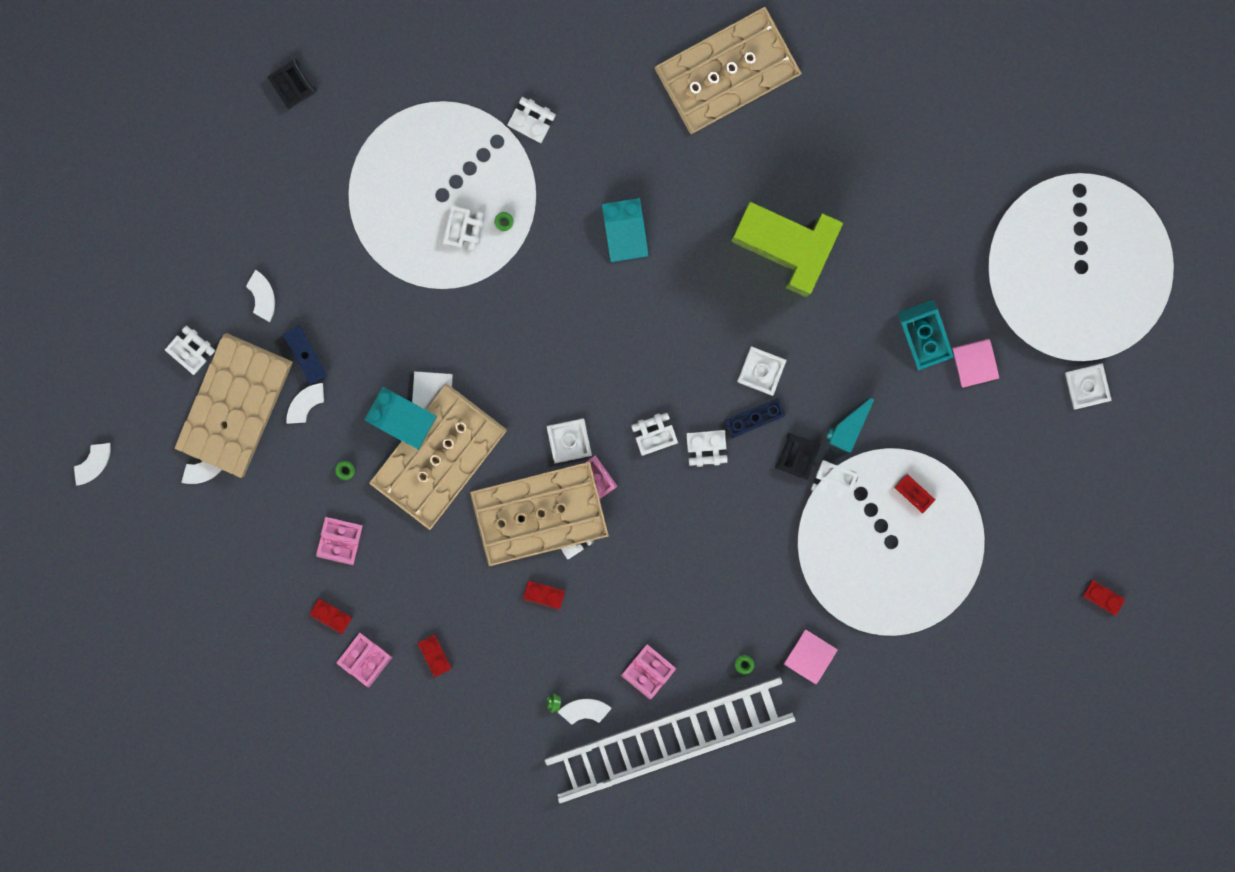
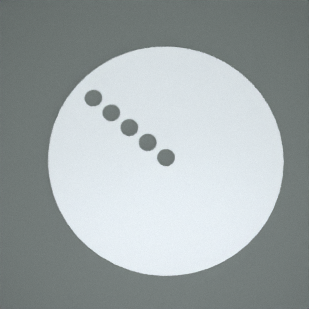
[349,101,536,289]
[988,173,1174,361]
[798,448,985,636]

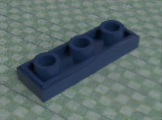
[283,325,328,385]
[725,398,785,438]

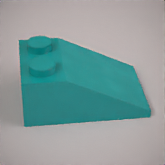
[602,198,649,262]
[897,300,954,371]
[365,387,437,450]
[826,398,874,453]

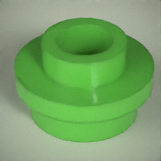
[494,212,514,231]
[335,461,355,480]
[735,655,754,674]
[546,693,561,713]

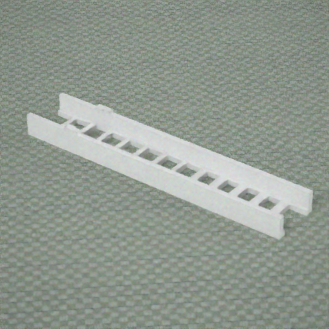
[545,676,796,803]

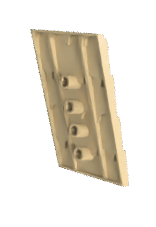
[654,7,802,135]
[175,333,293,478]
[369,383,507,530]
[470,462,609,566]

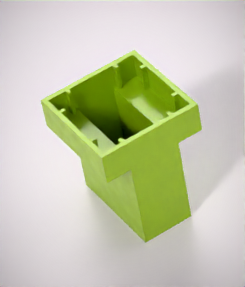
[731,202,843,297]

